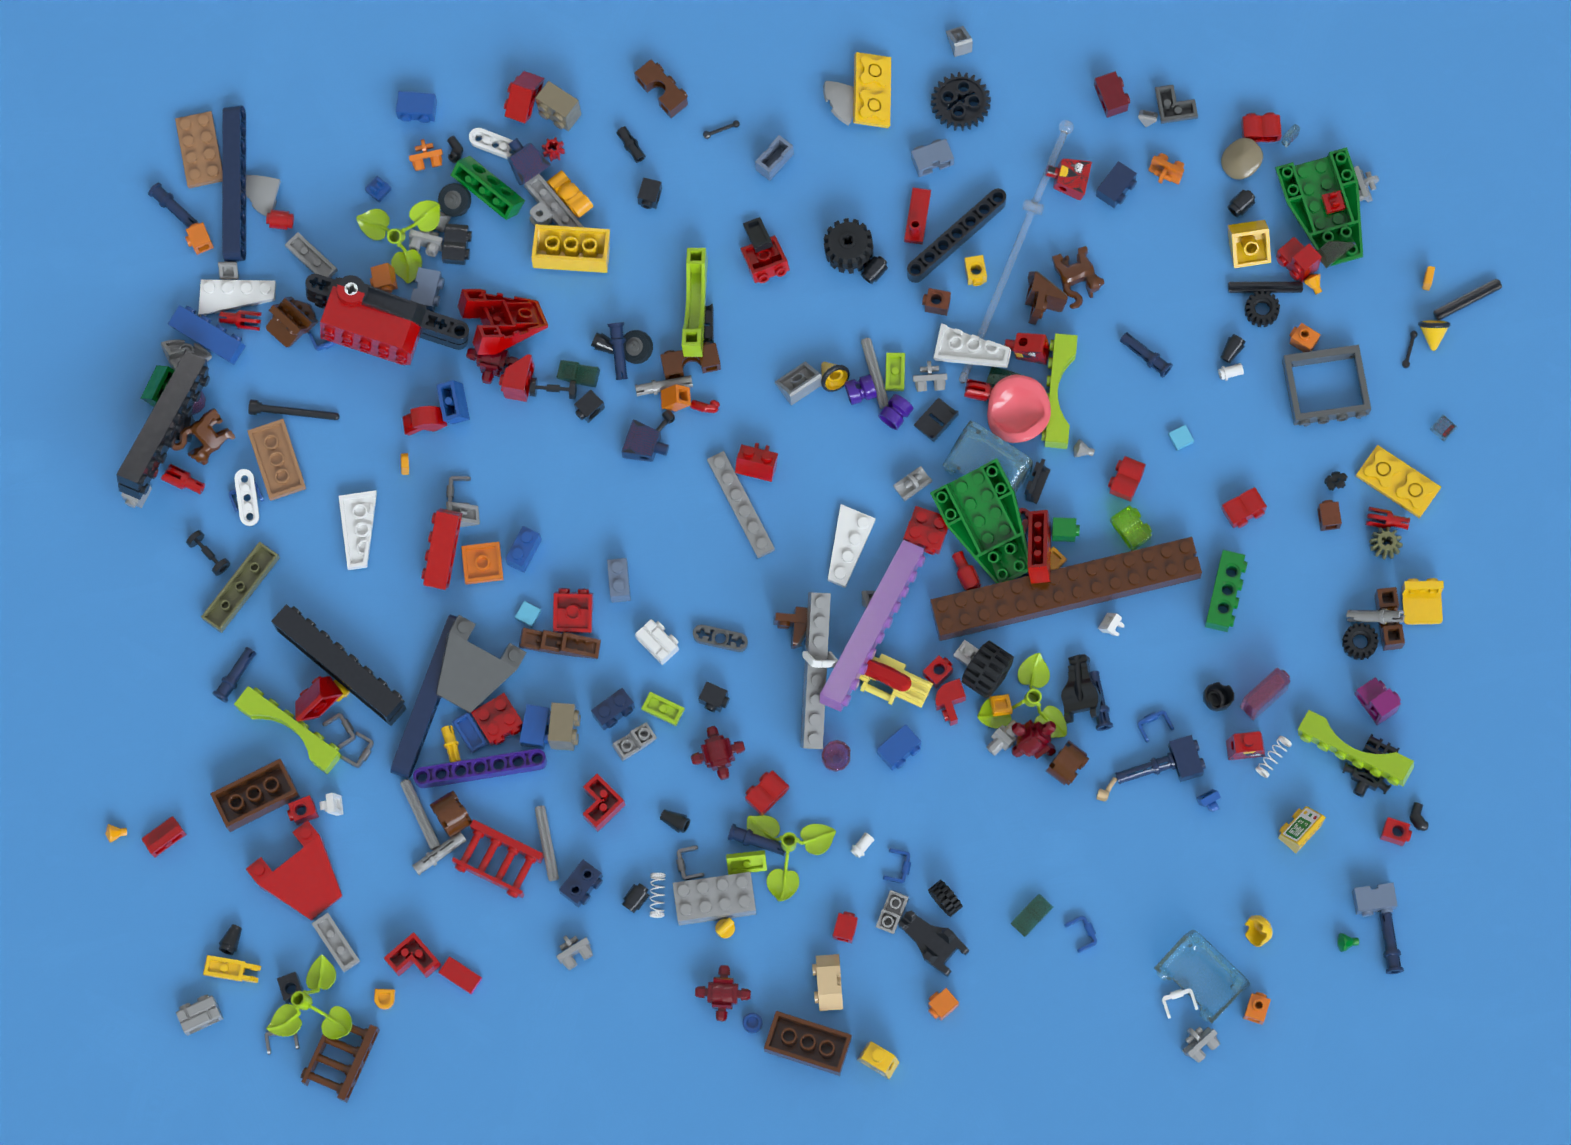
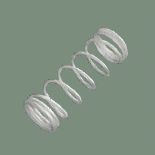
[1255,736,1292,778]
[649,873,666,918]

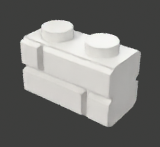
[635,619,679,665]

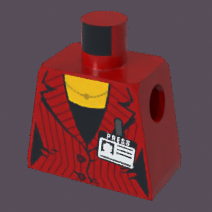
[1045,159,1092,200]
[1005,333,1050,365]
[1226,731,1265,760]

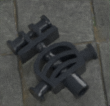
[1342,734,1400,797]

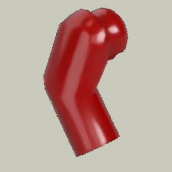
[690,400,720,413]

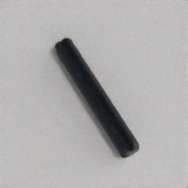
[1433,279,1502,320]
[1228,282,1303,293]

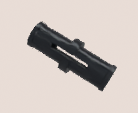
[616,126,646,163]

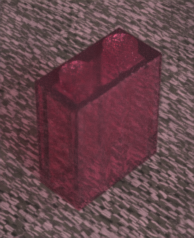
[1240,667,1291,721]

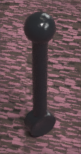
[703,120,740,139]
[1402,331,1418,368]

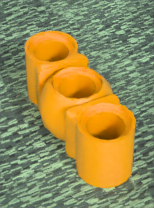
[546,170,594,218]

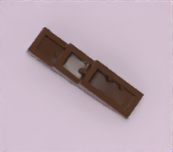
[519,628,601,659]

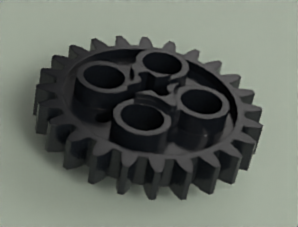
[931,72,991,131]

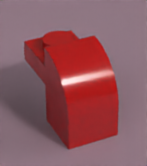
[403,406,447,435]
[935,678,966,726]

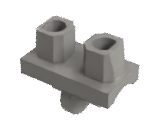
[1354,166,1379,202]
[409,229,443,257]
[913,361,948,392]
[893,466,932,502]
[556,935,593,970]
[1182,1027,1220,1062]

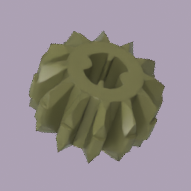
[1369,527,1403,560]

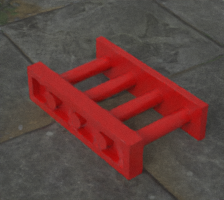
[452,819,544,898]

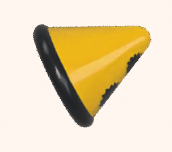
[1418,320,1451,351]
[821,362,850,392]

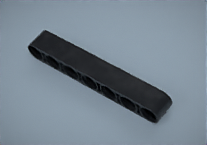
[907,188,1006,283]

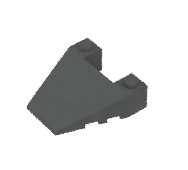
[436,615,527,713]

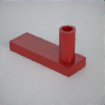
[904,188,931,245]

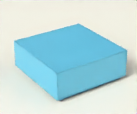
[1168,425,1194,451]
[515,601,541,627]

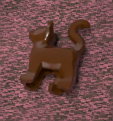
[1052,246,1104,309]
[171,408,236,465]

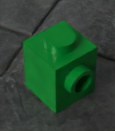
[1052,517,1080,542]

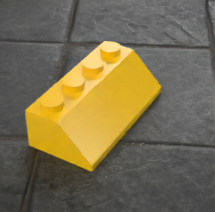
[531,224,610,273]

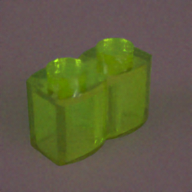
[1110,505,1152,551]

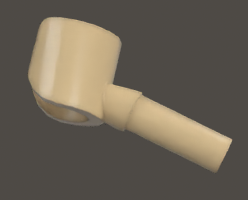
[1096,777,1117,801]

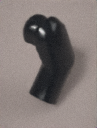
[447,136,463,163]
[1410,802,1429,831]

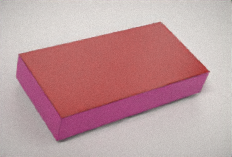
[438,956,482,995]

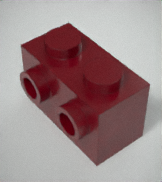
[1094,71,1130,118]

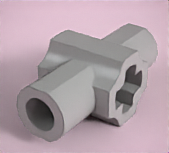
[986,720,1017,756]

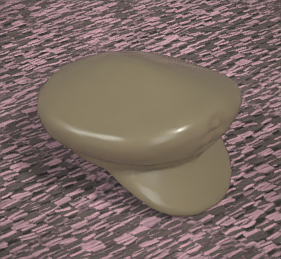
[1221,138,1263,180]

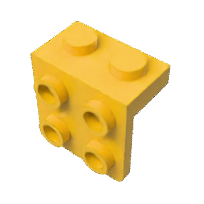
[1402,578,1444,625]

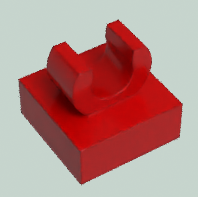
[1321,190,1345,214]

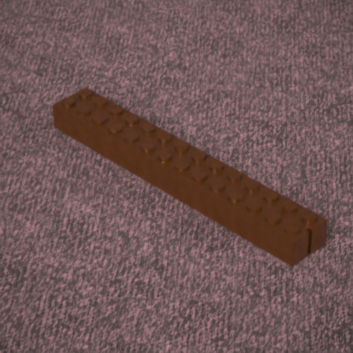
[930,537,1202,641]

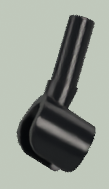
[656,409,675,432]

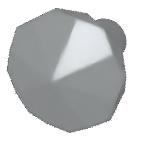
[1074,439,1095,457]

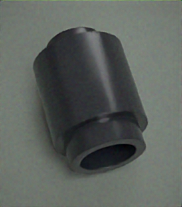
[1228,190,1255,217]
[861,256,888,284]
[622,883,650,913]

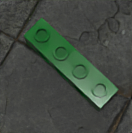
[451,156,525,220]
[1205,550,1248,632]

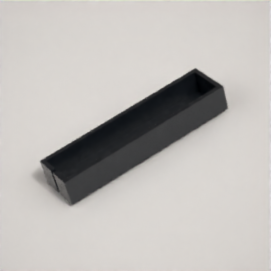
[116,351,210,500]
[271,604,406,726]

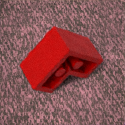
[504,71,545,123]
[1276,237,1322,283]
[583,774,625,832]
[384,932,441,978]

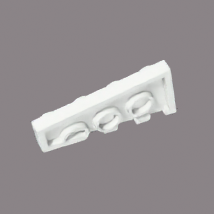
[198,280,276,317]
[934,323,1011,368]
[339,490,377,570]
[828,504,876,588]

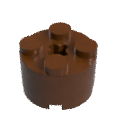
[1046,740,1089,785]
[430,791,472,837]

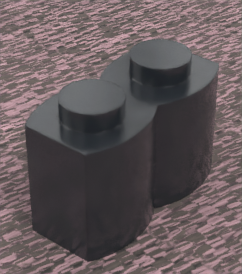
[442,224,472,265]

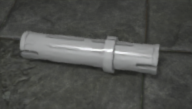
[635,375,693,397]
[1346,608,1405,624]
[412,832,466,875]

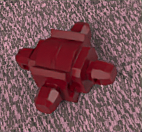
[466,348,519,384]
[1012,719,1056,759]
[691,726,745,780]
[695,965,751,1021]

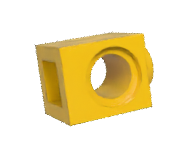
[964,255,987,286]

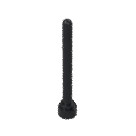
[248,399,340,420]

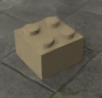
[536,81,581,132]
[548,703,581,751]

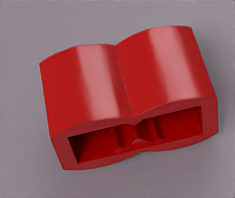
[1241,112,1282,143]
[1108,456,1146,502]
[1221,487,1267,528]
[745,770,789,816]

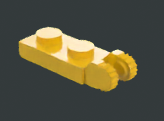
[203,955,261,983]

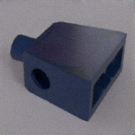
[507,138,551,185]
[622,419,669,462]

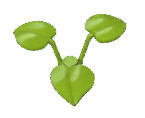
[356,200,440,283]
[977,653,1067,738]
[747,815,836,902]
[266,954,352,1039]

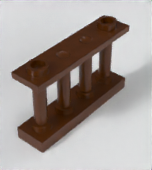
[300,1024,380,1103]

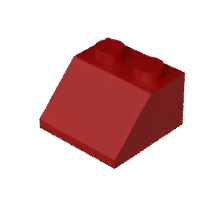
[499,354,535,402]
[295,676,343,722]

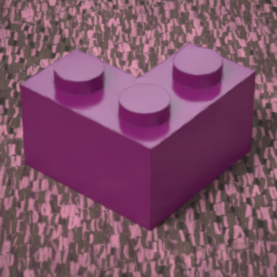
[1354,677,1401,725]

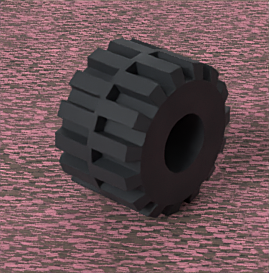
[824,218,873,274]
[961,640,1014,698]

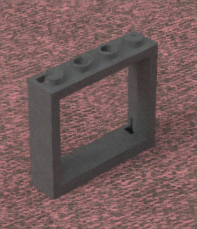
[1282,345,1371,427]

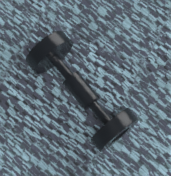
[529,377,577,399]
[186,530,230,576]

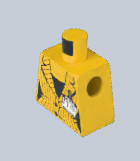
[857,1041,899,1079]

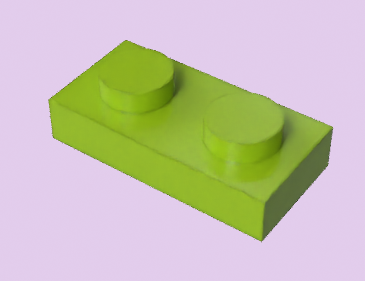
[885,353,905,391]
[641,692,685,726]
[726,850,767,875]

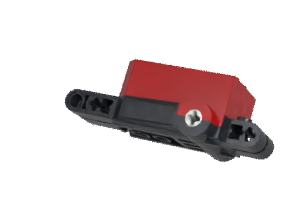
[305,274,469,365]

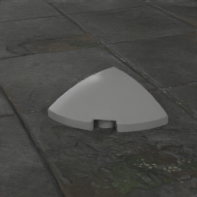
[823,81,854,126]
[246,175,281,217]
[161,340,212,370]

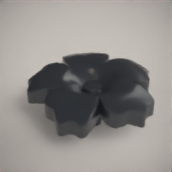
[1324,471,1348,491]

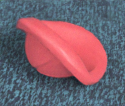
[987,374,1051,443]

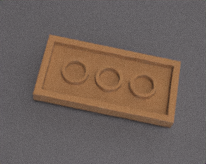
[175,111,223,188]
[247,419,306,501]

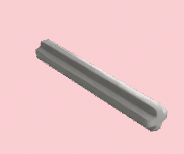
[861,338,888,409]
[400,779,440,850]
[535,806,559,881]

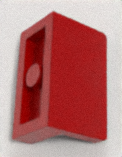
[142,816,187,858]

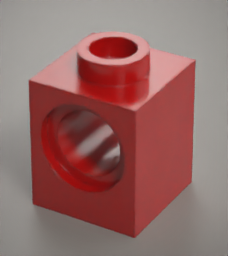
[923,655,953,689]
[287,795,319,825]
[1380,817,1412,846]
[833,911,858,944]

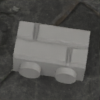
[176,995,224,1036]

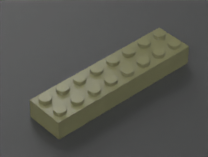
[201,542,280,633]

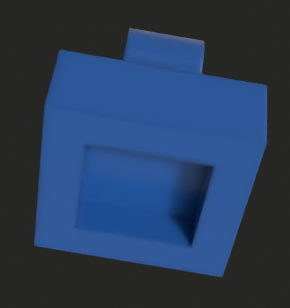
[365,176,392,203]
[1196,789,1221,812]

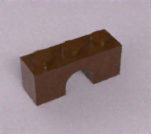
[634,59,688,118]
[660,342,721,380]
[1374,587,1405,651]

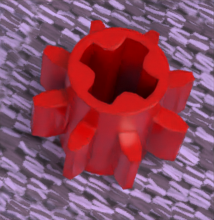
[542,137,565,162]

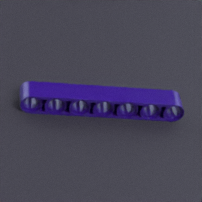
[413,749,547,788]

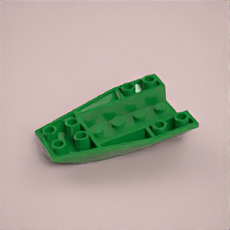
[1275,147,1363,267]
[930,458,1028,584]

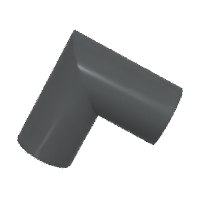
[1155,85,1198,124]

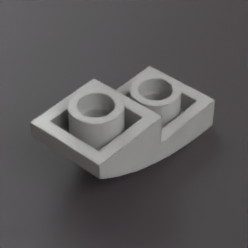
[612,722,657,761]
[876,890,909,934]

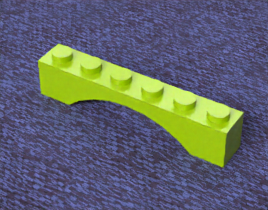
[682,248,708,357]
[1041,333,1078,449]
[234,686,341,775]
[1298,710,1414,787]

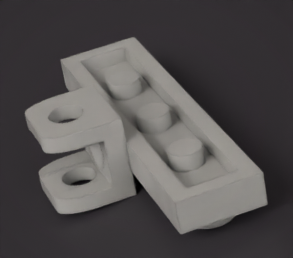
[524,174,583,227]

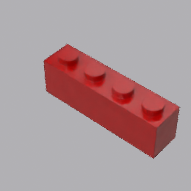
[421,508,463,590]
[1028,510,1051,584]

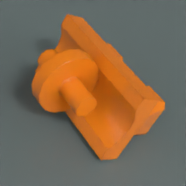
[409,139,443,171]
[1148,153,1185,185]

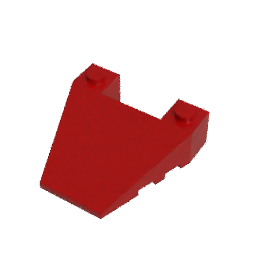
[457,289,548,355]
[246,820,342,921]

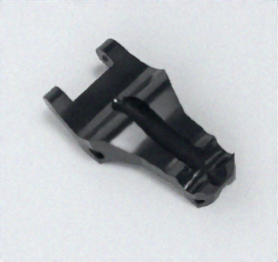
[1061,654,1103,724]
[899,911,969,976]

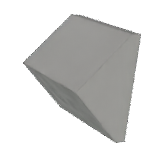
[775,361,822,406]

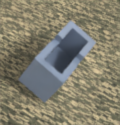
[755,135,794,181]
[911,139,954,177]
[410,267,444,312]
[607,558,631,603]
[1352,883,1398,917]

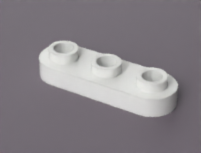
[469,128,513,159]
[234,469,260,526]

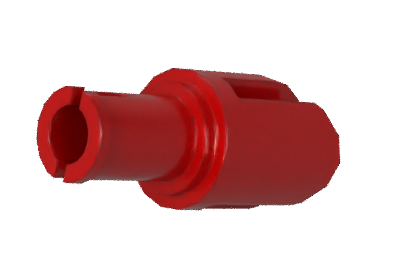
[219,310,262,331]
[964,379,992,402]
[161,464,205,494]
[1365,507,1410,530]
[952,551,981,591]

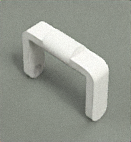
[802,651,838,668]
[1162,989,1198,1019]

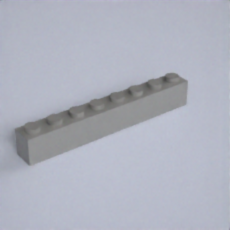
[800,592,831,749]

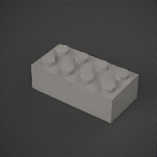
[673,872,757,926]

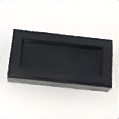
[743,217,773,253]

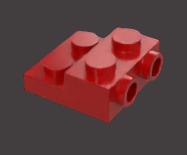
[740,235,790,283]
[903,506,949,555]
[553,588,593,633]
[471,693,523,746]

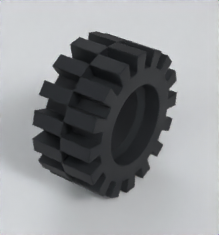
[1245,290,1280,327]
[1342,623,1379,660]
[928,880,963,917]

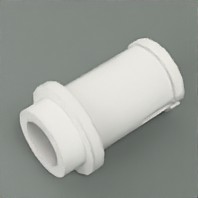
[1218,363,1244,381]
[851,832,874,858]

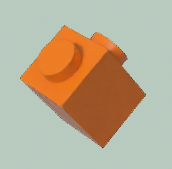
[185,222,214,255]
[370,263,398,293]
[1289,322,1321,352]
[661,384,691,412]
[928,988,959,1021]
[1243,992,1271,1025]

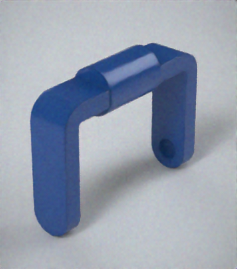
[308,332,336,351]
[228,482,264,512]
[1138,710,1174,742]
[883,848,911,883]
[1064,916,1097,953]

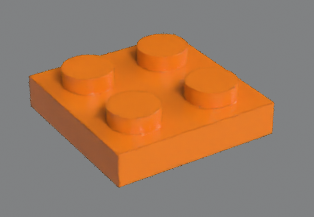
[461,542,504,585]

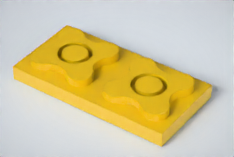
[853,52,891,128]
[1356,445,1441,519]

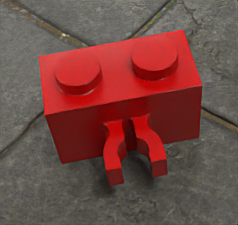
[735,443,778,482]

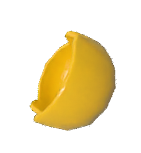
[1245,915,1273,947]

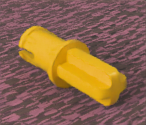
[441,725,461,763]

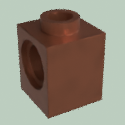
[922,288,951,316]
[1317,500,1342,531]

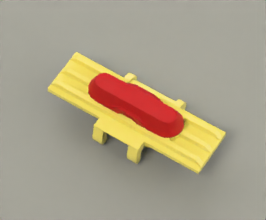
[859,653,933,708]

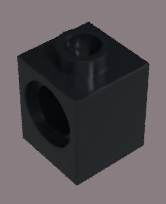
[637,177,662,209]
[574,390,605,423]
[277,972,303,1005]

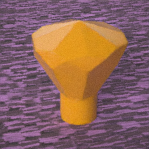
[1303,274,1322,295]
[105,824,127,843]

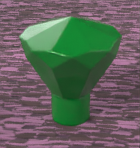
[1337,933,1359,952]

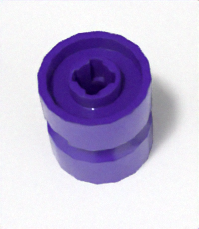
[844,374,877,405]
[878,394,914,430]

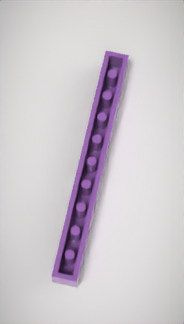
[820,540,926,712]

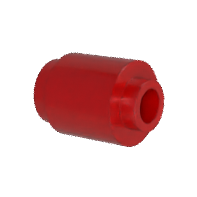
[266,209,294,230]

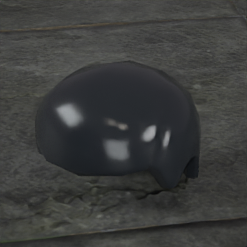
[1203,682,1234,712]

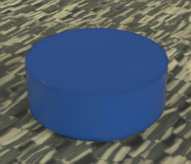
[743,1013,763,1033]

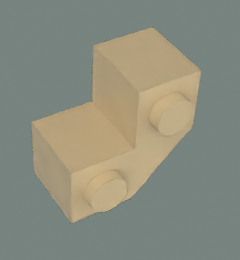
[812,954,843,1011]

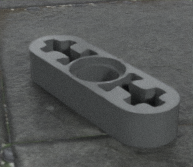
[693,625,748,652]

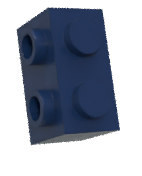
[1096,161,1137,208]
[591,688,635,730]
[1168,735,1206,782]
[559,859,603,907]

